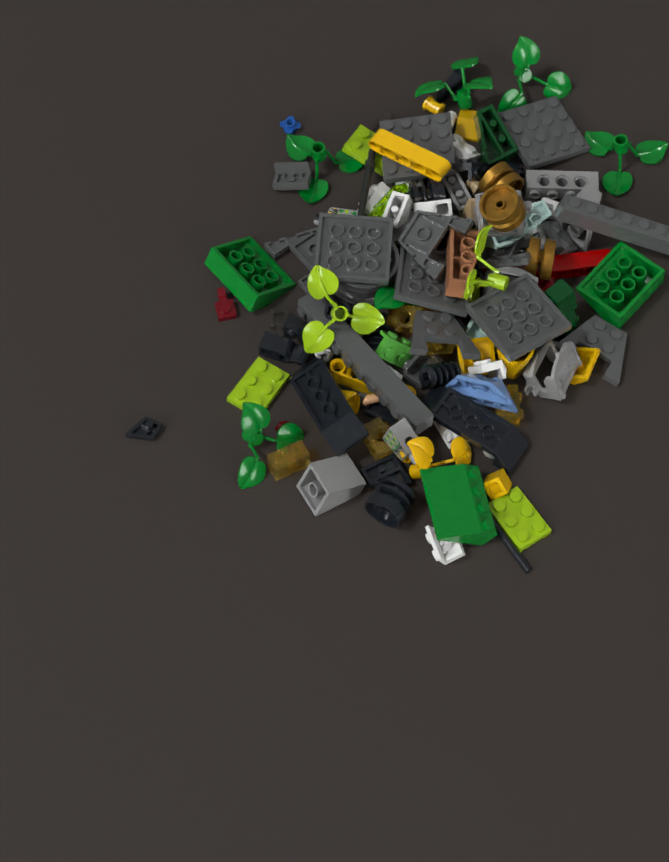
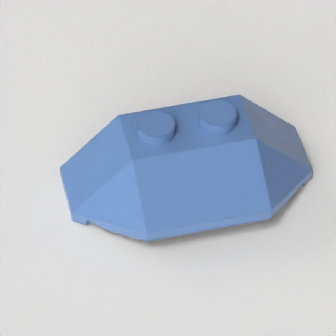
[445,373,518,413]

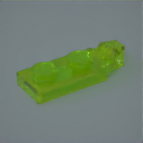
[368,183,409,217]

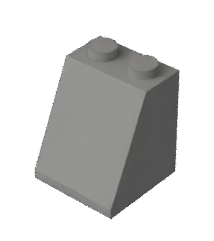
[559,184,602,251]
[296,453,366,516]

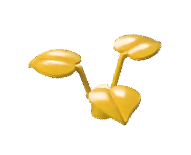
[407,436,472,479]

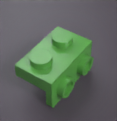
[375,330,414,368]

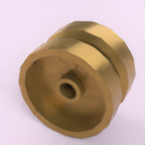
[478,162,524,193]
[479,184,526,233]
[525,236,556,281]

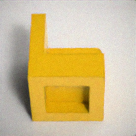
[483,468,512,501]

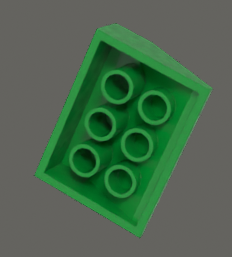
[204,236,296,312]
[576,241,665,329]
[420,464,497,546]

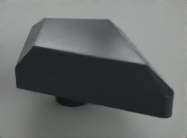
[125,416,163,441]

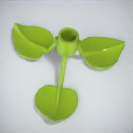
[463,225,509,303]
[302,265,385,353]

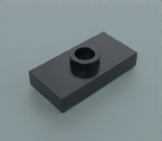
[363,402,399,426]

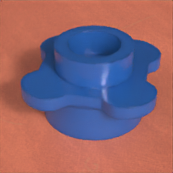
[280,116,301,134]

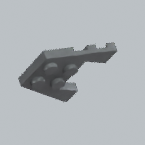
[398,210,474,282]
[264,227,318,294]
[477,232,541,269]
[409,310,481,360]
[555,315,627,387]

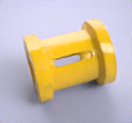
[422,96,446,114]

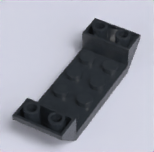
[290,354,370,457]
[421,387,529,474]

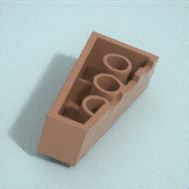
[445,228,480,298]

